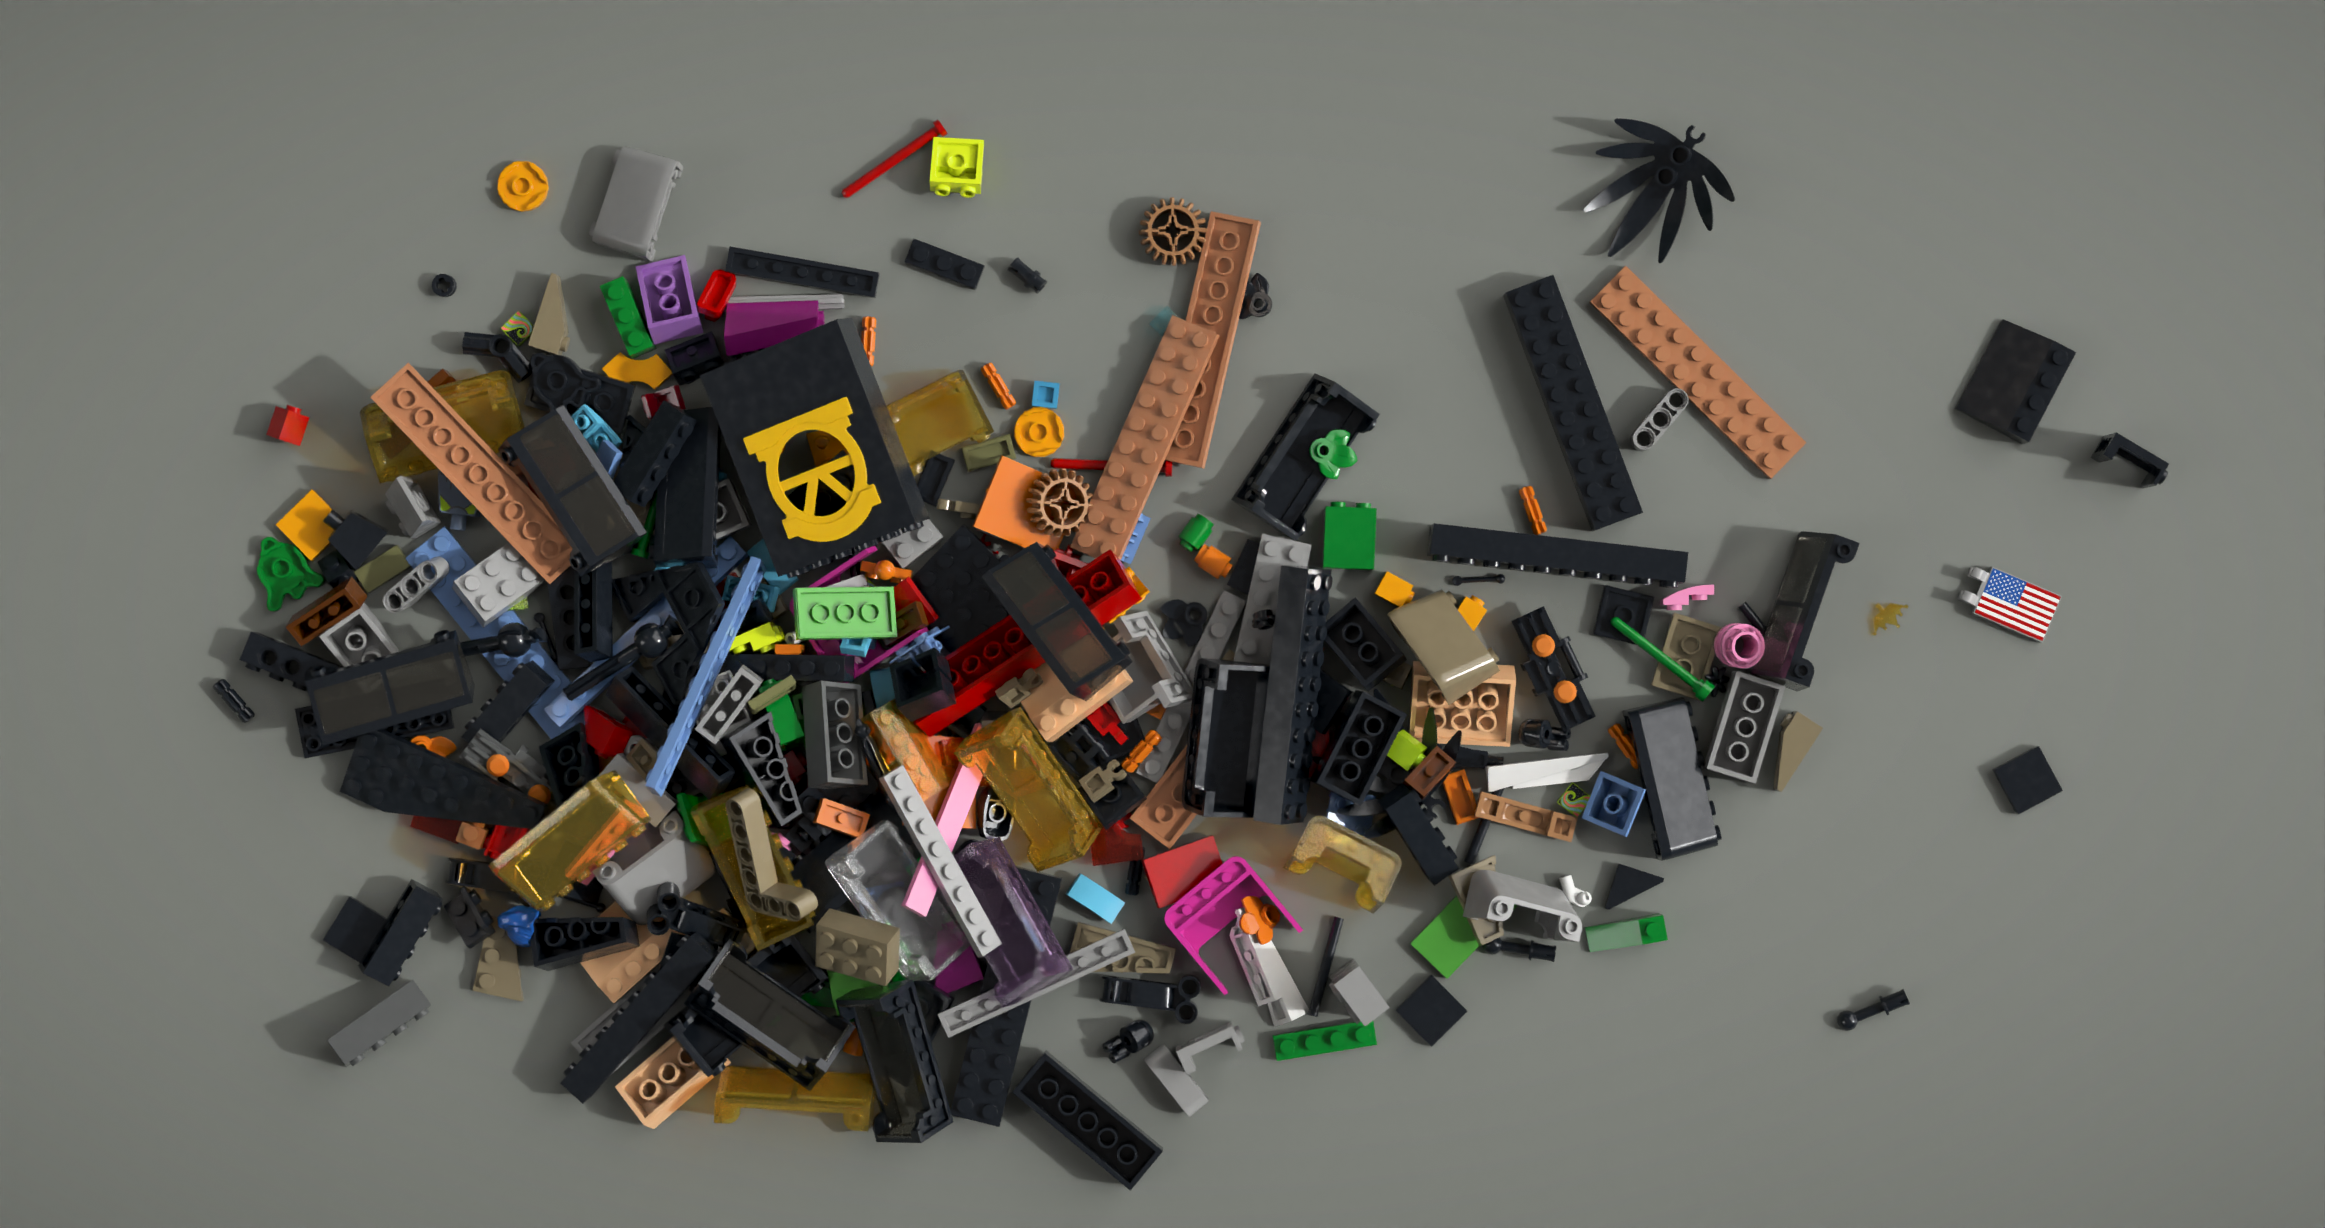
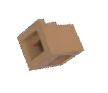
[455,821,493,850]

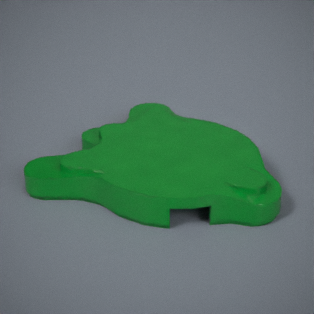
[257,537,325,612]

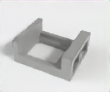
[1176,1022,1245,1075]

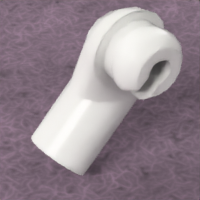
[1559,875,1592,907]

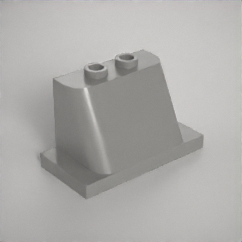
[1108,611,1193,724]

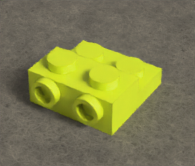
[930,137,984,198]
[729,622,785,655]

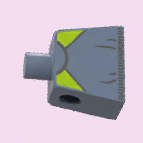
[438,471,481,531]

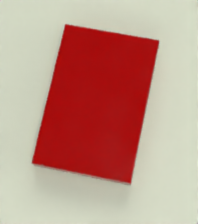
[1141,835,1222,908]

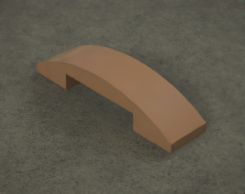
[1474,791,1578,842]

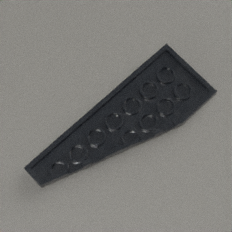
[340,729,548,830]

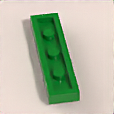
[1273,1021,1377,1061]

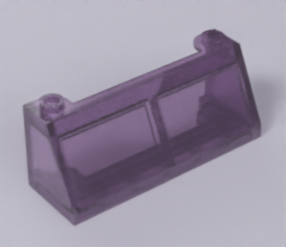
[937,837,1073,1007]

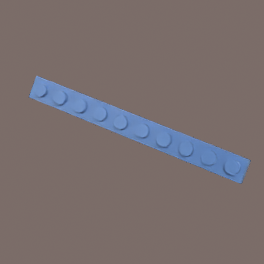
[543,536,749,729]
[645,556,767,797]

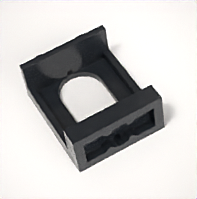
[2091,432,2169,488]

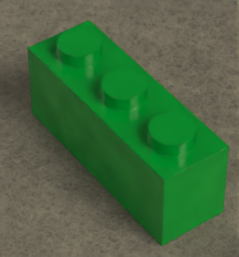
[600,276,657,359]

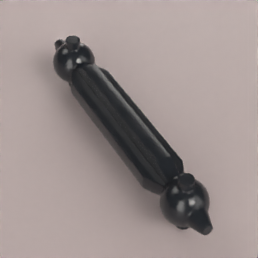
[854,719,897,811]

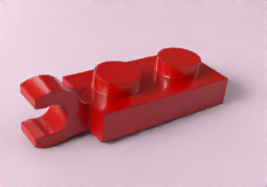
[1086,702,1128,745]

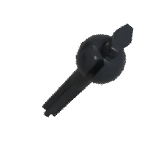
[563,614,684,701]
[422,622,548,664]

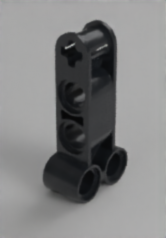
[445,857,549,907]
[646,882,750,948]
[1099,974,1201,1024]

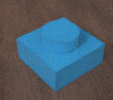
[1032,381,1060,409]

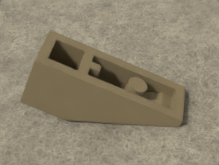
[528,273,570,355]
[1773,711,1823,792]

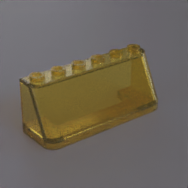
[360,370,529,483]
[489,770,652,912]
[691,784,816,951]

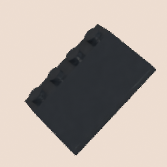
[1955,319,2076,444]

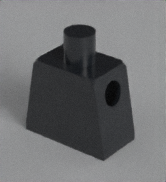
[323,509,388,570]

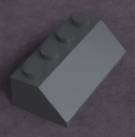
[802,681,868,789]

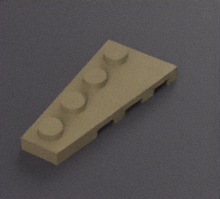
[1070,922,1176,973]

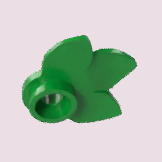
[1309,430,1357,479]

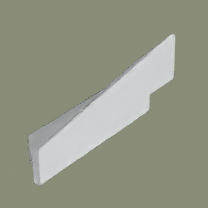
[1485,753,1609,792]
[1229,907,1309,1027]

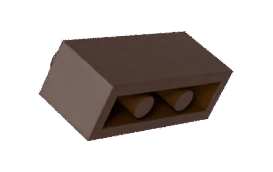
[286,577,367,647]

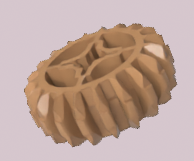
[1139,197,1207,266]
[1026,468,1094,537]

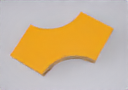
[602,352,673,390]

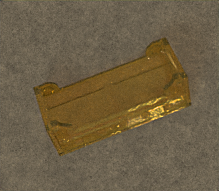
[954,707,1103,872]
[714,1065,875,1131]

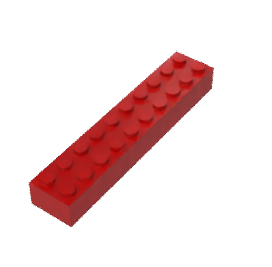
[915,549,1142,737]

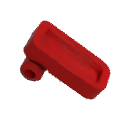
[697,269,736,322]

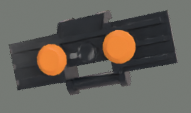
[1511,606,1596,732]

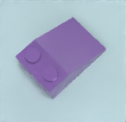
[636,255,703,345]

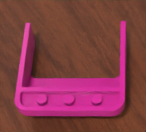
[790,546,929,683]
[1164,856,1303,995]

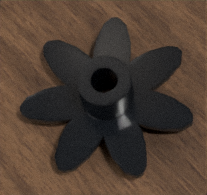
[1705,665,1730,698]

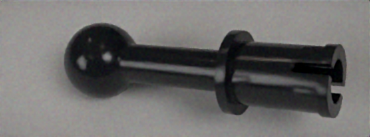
[1482,937,1556,962]
[1837,989,1910,1031]

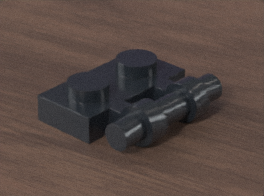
[1045,721,1111,784]

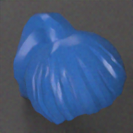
[497,905,541,947]

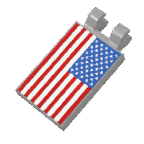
[1957,566,2062,643]

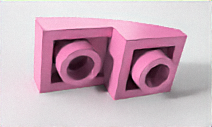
[1660,585,1714,610]

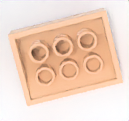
[1021,632,1134,742]
[1409,661,1516,747]
[580,901,689,1003]

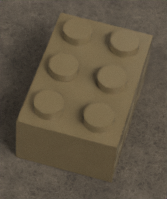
[815,908,900,986]

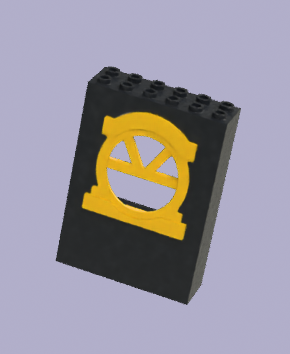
[700,318,930,579]

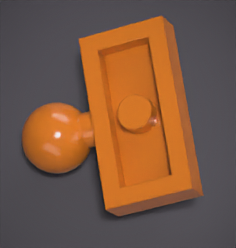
[860,560,914,584]

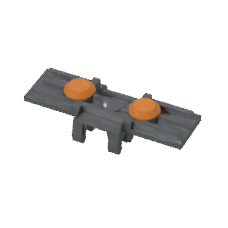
[459,728,562,829]

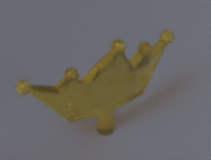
[1873,603,1908,636]

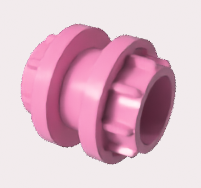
[1714,623,1765,668]

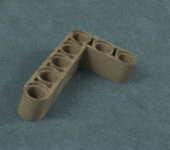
[726,788,818,921]

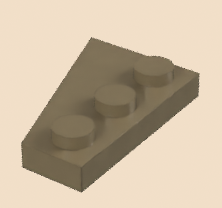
[1448,855,1504,946]
[472,916,524,1001]

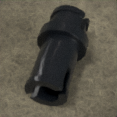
[1008,257,1047,294]

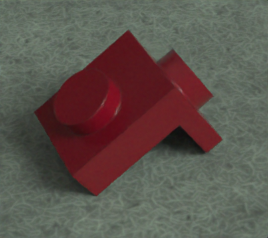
[641,385,686,420]

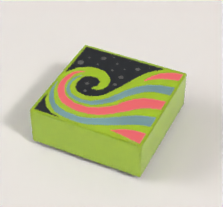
[501,310,534,347]
[1557,782,1590,818]

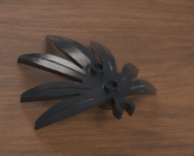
[1583,118,1735,263]
[1313,689,1462,840]

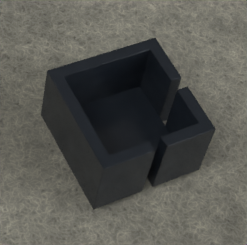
[889,648,956,722]

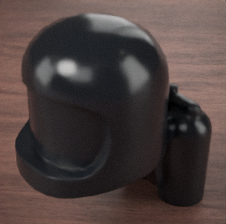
[1518,719,1571,751]
[1102,1020,1154,1063]

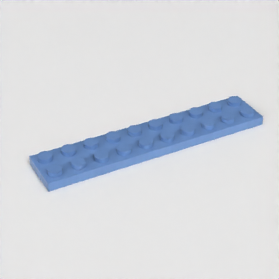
[405,526,591,739]

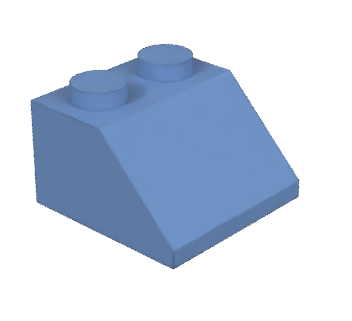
[1582,771,1646,837]

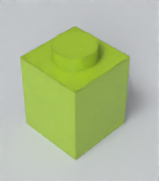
[1387,729,1427,771]

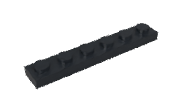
[725,246,880,298]

